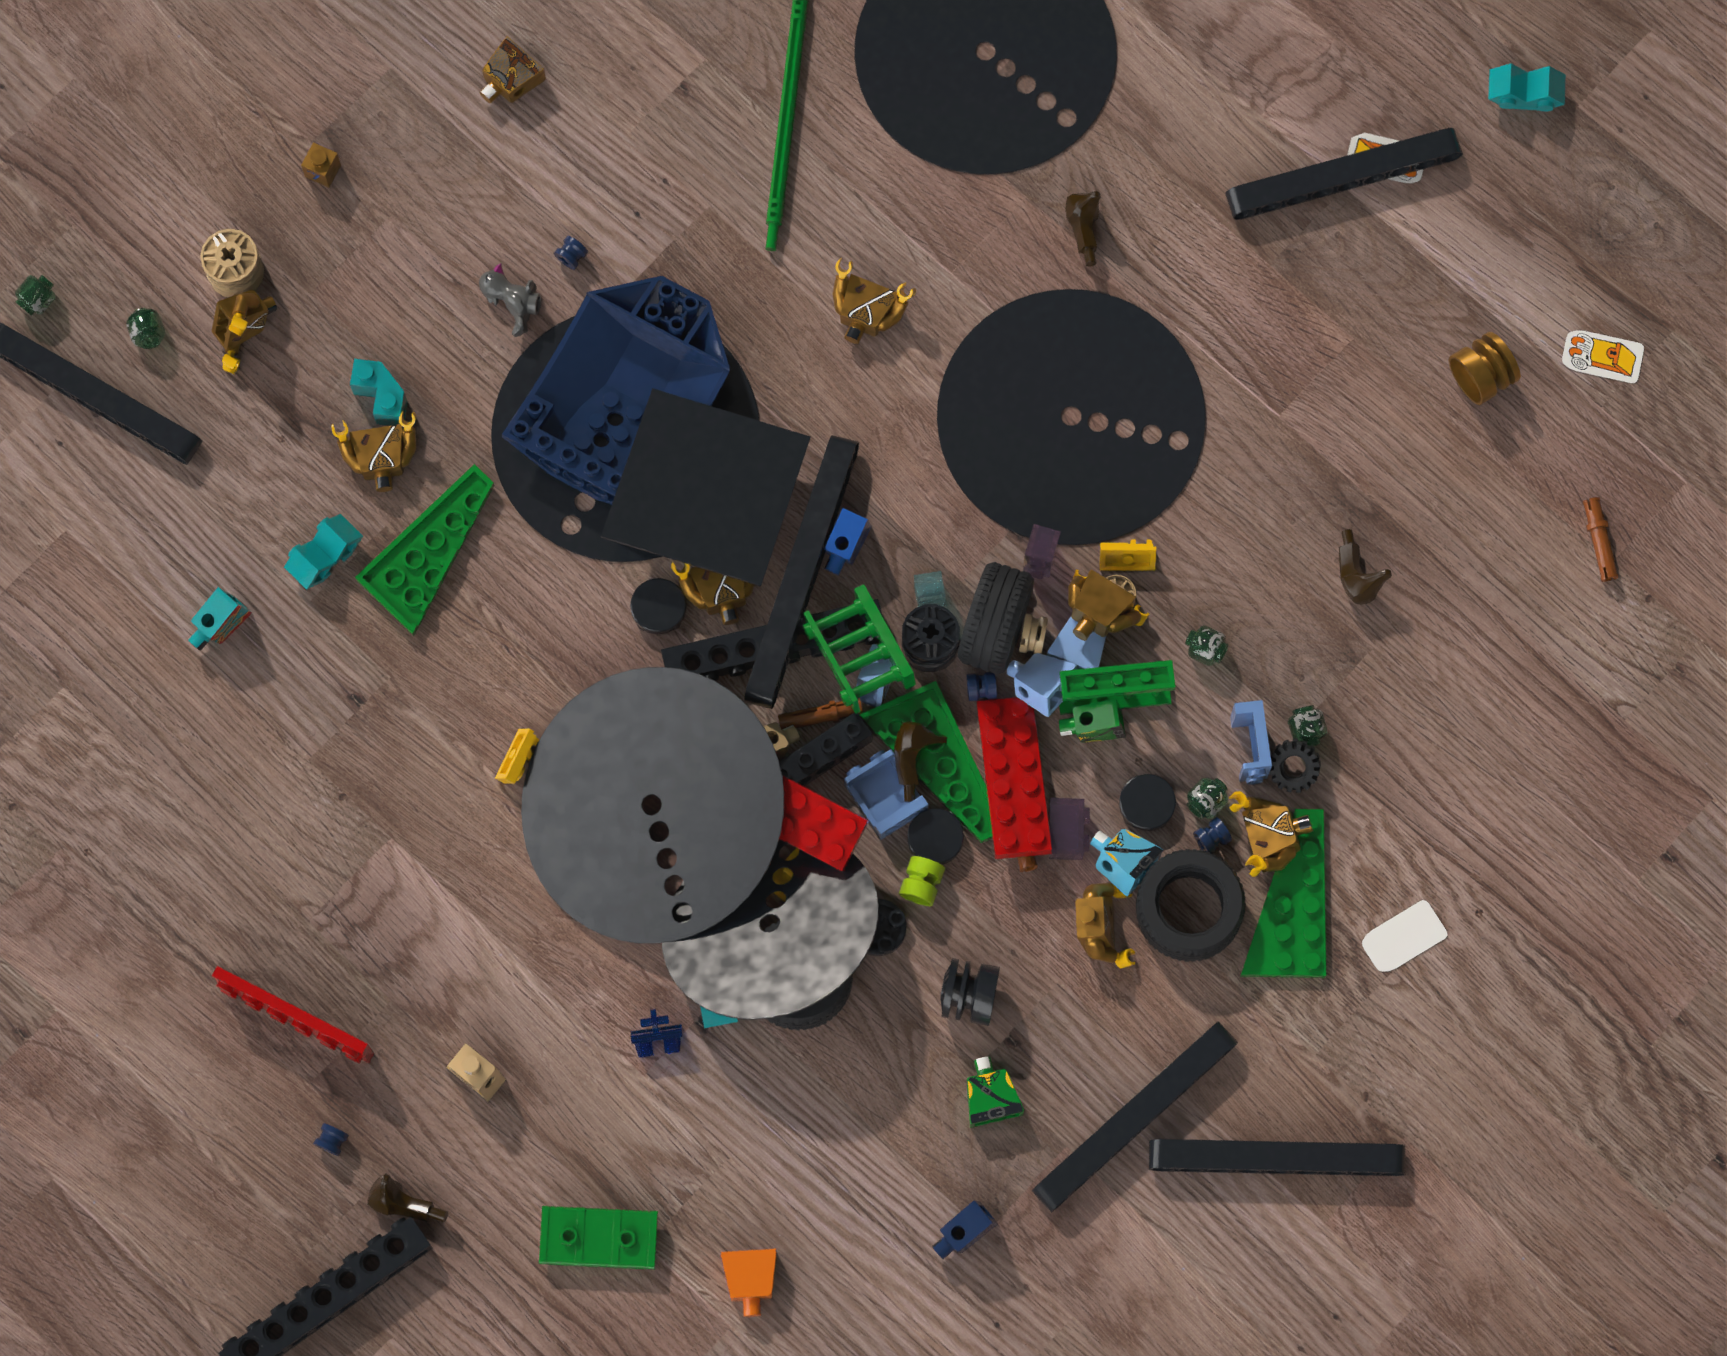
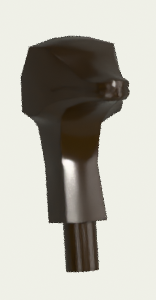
[1065,191,1101,267]
[1339,529,1392,605]
[894,721,947,802]
[367,1173,448,1222]

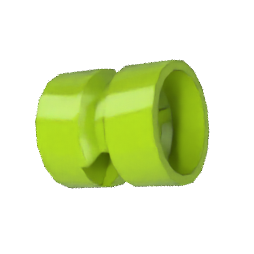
[899,856,945,906]

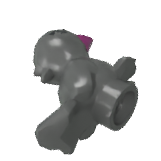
[479,264,541,337]

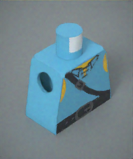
[1090,829,1163,897]

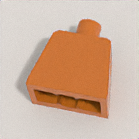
[721,1249,777,1317]

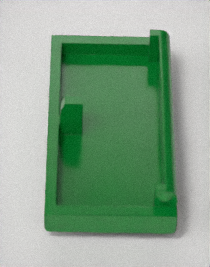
[539,1206,658,1270]

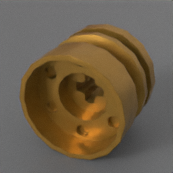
[1448,332,1521,405]

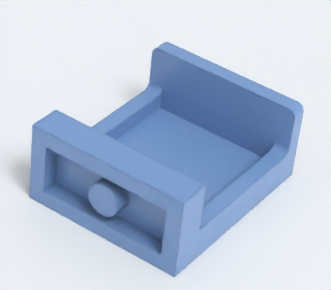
[1230,700,1272,785]
[844,749,928,840]

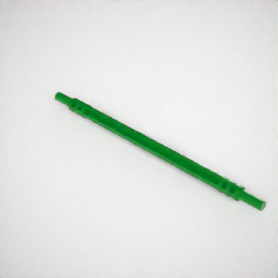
[765,0,809,251]

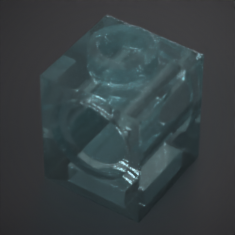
[913,571,946,607]

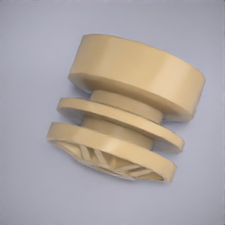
[200,229,264,297]

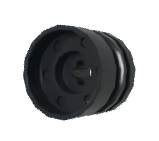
[902,604,960,672]
[940,958,1000,1026]

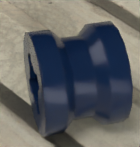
[554,236,588,270]
[313,1123,349,1156]

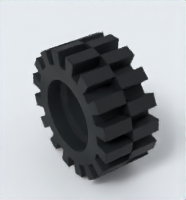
[1269,738,1321,793]

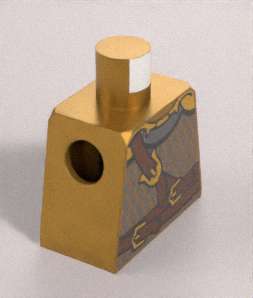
[479,36,546,104]

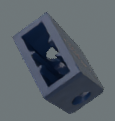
[932,1200,998,1259]

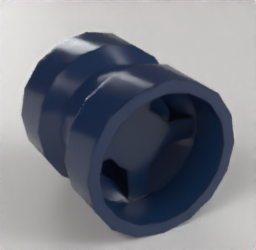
[966,672,997,701]
[1193,817,1232,854]

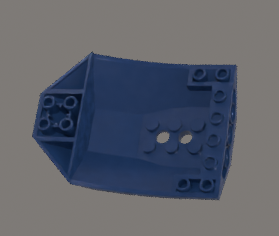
[502,276,730,504]

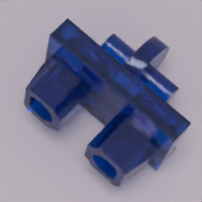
[630,1009,683,1058]

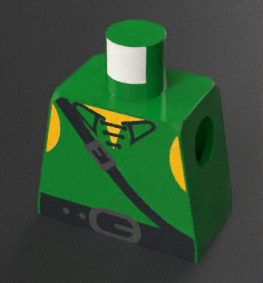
[1059,699,1126,743]
[967,1056,1024,1128]

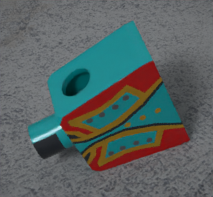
[188,587,252,651]

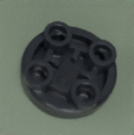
[630,578,686,634]
[1119,774,1176,831]
[907,808,964,865]
[867,899,907,956]

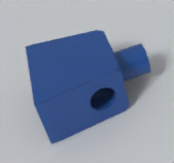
[824,508,872,576]

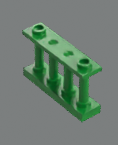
[802,584,916,714]
[1059,660,1176,715]

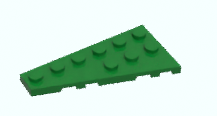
[355,464,495,636]
[860,681,993,843]
[1240,809,1326,978]

